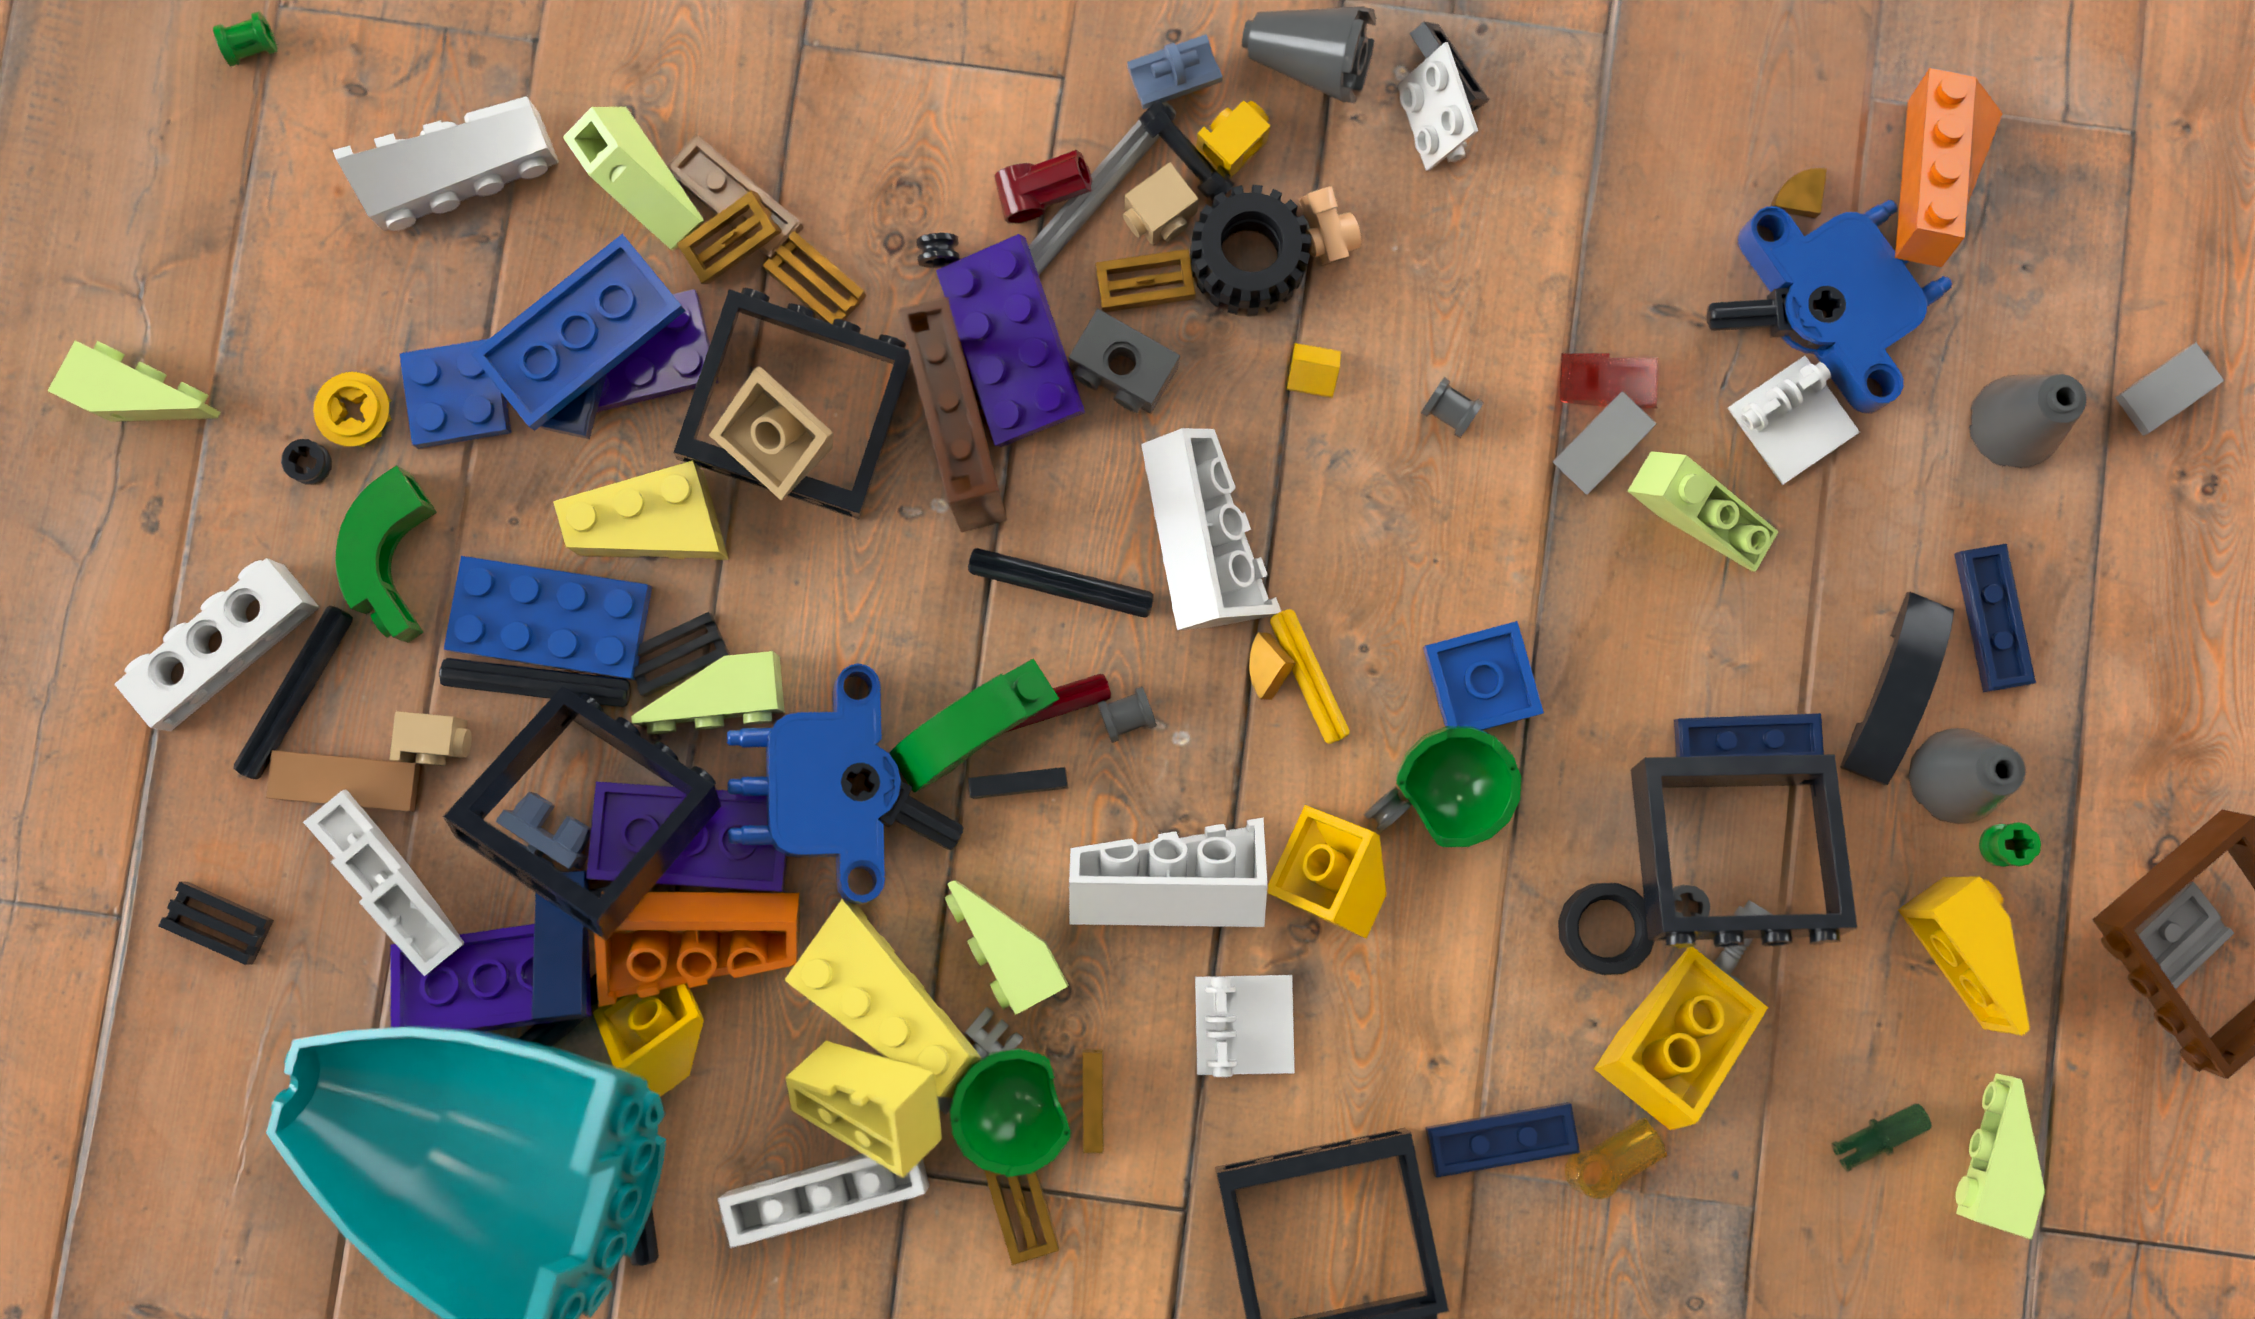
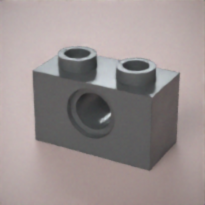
[1069,308,1180,414]

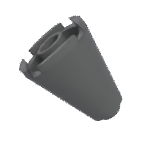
[1242,6,1376,103]
[1969,374,2086,468]
[1908,728,2026,824]

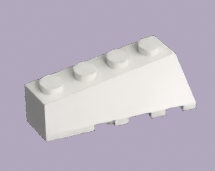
[333,96,559,231]
[1141,428,1281,630]
[1069,817,1268,927]

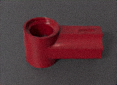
[994,150,1093,224]

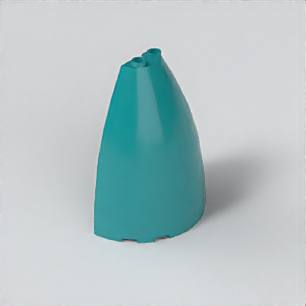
[266,1026,666,1319]

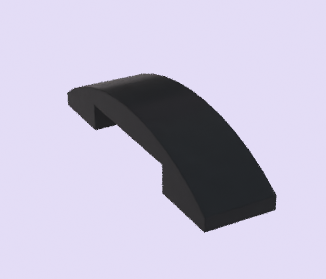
[1840,592,1954,785]

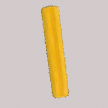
[1270,609,1350,744]

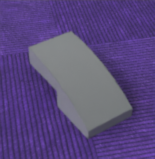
[2115,343,2224,436]
[1553,390,1657,495]

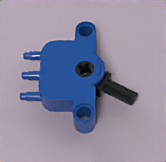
[1706,200,1952,413]
[727,663,964,904]

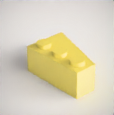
[553,460,729,560]
[785,1041,942,1178]

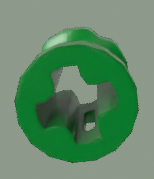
[213,11,278,67]
[1979,822,2041,867]

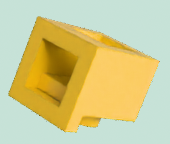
[1196,100,1271,178]

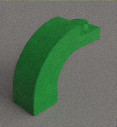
[335,465,437,643]
[889,658,1059,793]

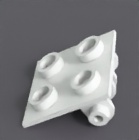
[1397,42,1478,171]
[1728,356,1860,485]
[1195,975,1295,1077]

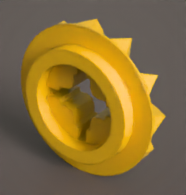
[313,372,391,447]

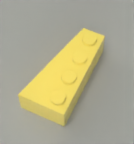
[784,899,981,1098]

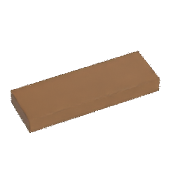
[667,134,804,260]
[266,750,421,812]

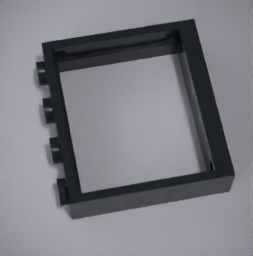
[674,288,912,520]
[443,686,721,941]
[1631,755,1858,948]
[1215,1127,1449,1319]

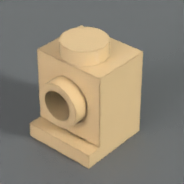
[389,711,472,766]

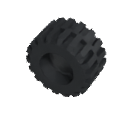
[1190,185,1311,316]

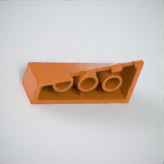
[1895,68,2003,268]
[594,892,800,1007]

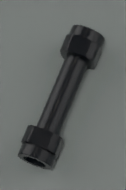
[1138,99,1235,201]

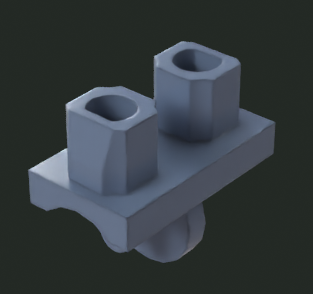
[1127,34,1223,109]
[495,792,591,869]

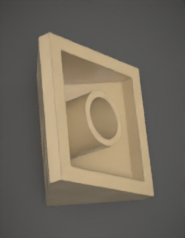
[709,366,833,500]

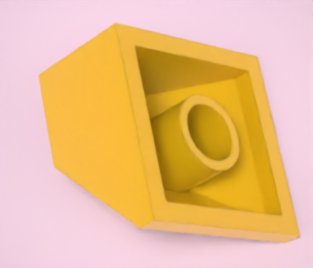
[1267,805,1387,939]
[593,983,704,1097]

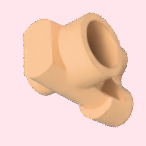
[1299,186,1361,265]

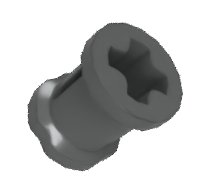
[1421,377,1484,438]
[1097,686,1157,743]

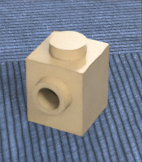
[1123,162,1199,245]

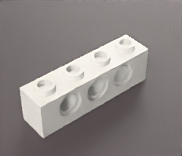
[114,558,320,731]
[718,1154,930,1248]

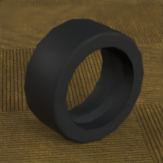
[1558,883,1655,975]

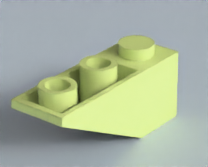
[563,107,704,250]
[48,341,221,422]
[1628,451,1779,572]
[631,651,785,734]
[945,880,1069,1015]
[1956,1073,2045,1240]

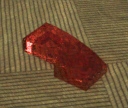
[1560,353,1659,408]

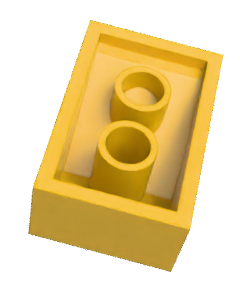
[1898,876,2030,1035]
[1594,947,1769,1131]

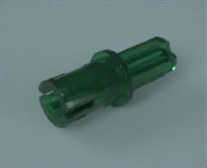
[1831,1103,1932,1172]

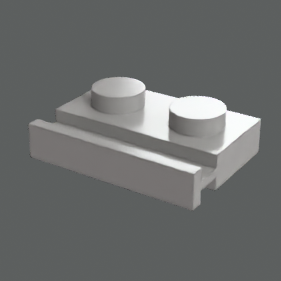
[2135,881,2234,989]

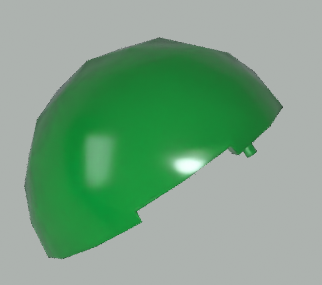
[1396,726,1522,847]
[949,1049,1071,1177]

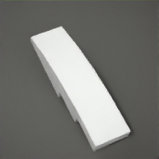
[303,789,464,976]

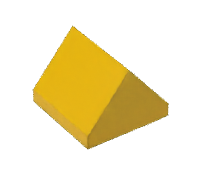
[1286,343,1341,398]

